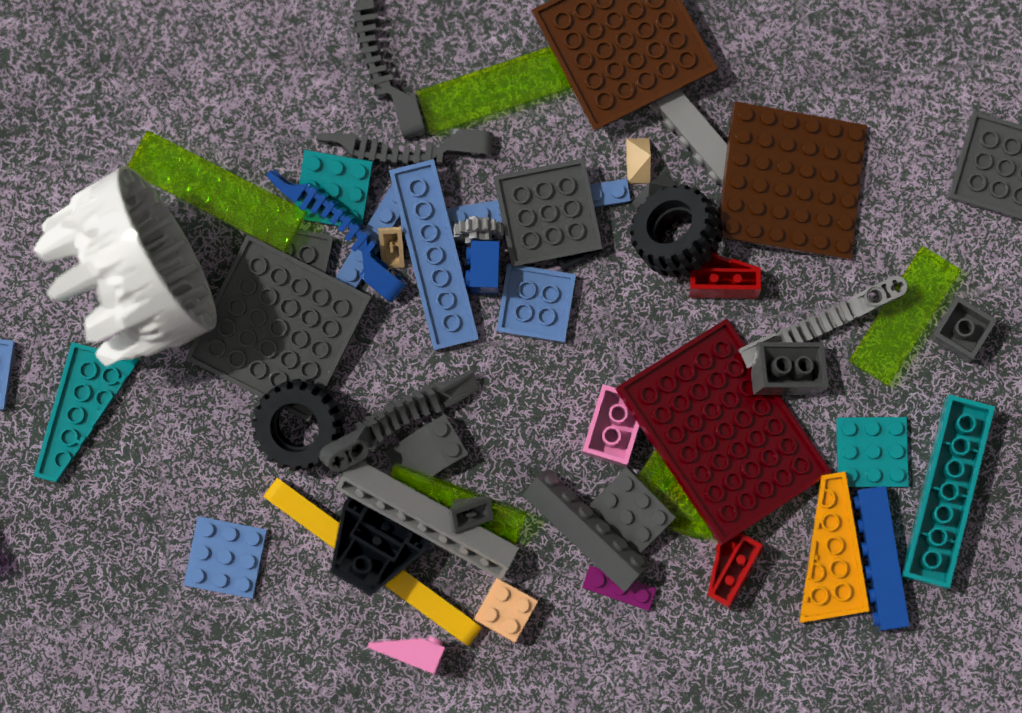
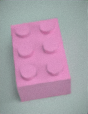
[582,384,639,467]

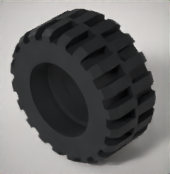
[630,185,723,277]
[252,379,346,471]

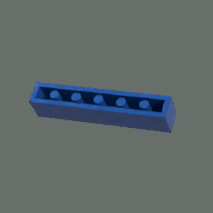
[852,486,910,631]

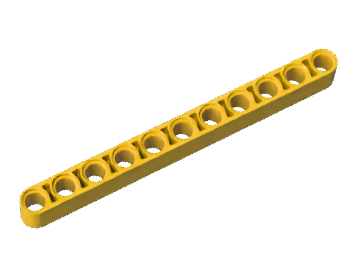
[263,478,482,647]

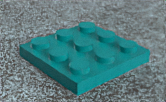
[294,149,373,226]
[836,417,909,488]

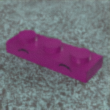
[582,566,656,611]

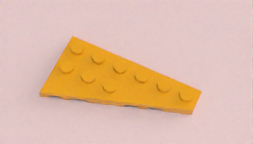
[799,471,870,623]

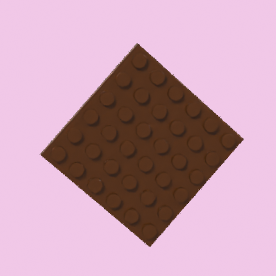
[532,0,718,132]
[719,101,867,260]

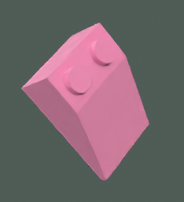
[368,636,446,675]

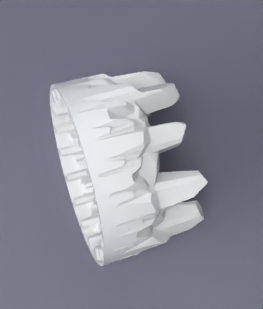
[33,166,217,366]

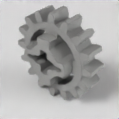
[453,216,504,246]

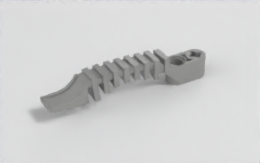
[738,276,907,369]

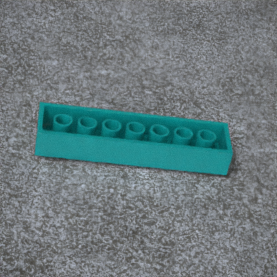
[901,394,995,590]

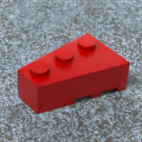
[708,533,764,610]

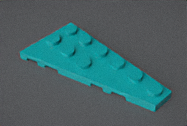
[33,342,140,483]

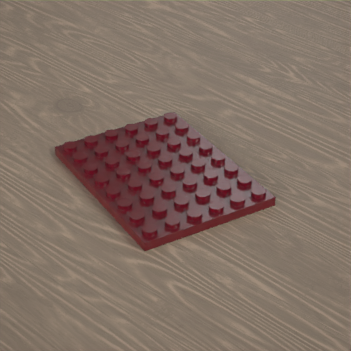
[615,319,832,546]

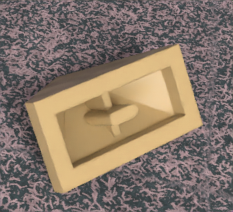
[626,138,651,184]
[378,227,405,268]

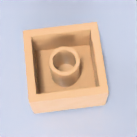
[474,578,538,643]

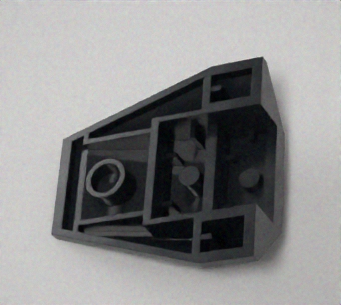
[330,496,431,597]

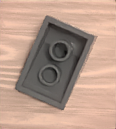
[385,414,469,489]

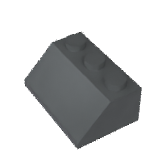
[751,342,829,395]

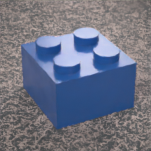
[466,241,500,295]

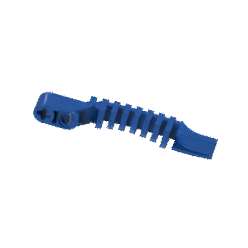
[266,169,407,302]

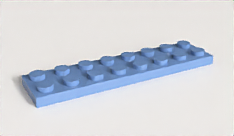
[389,159,479,350]

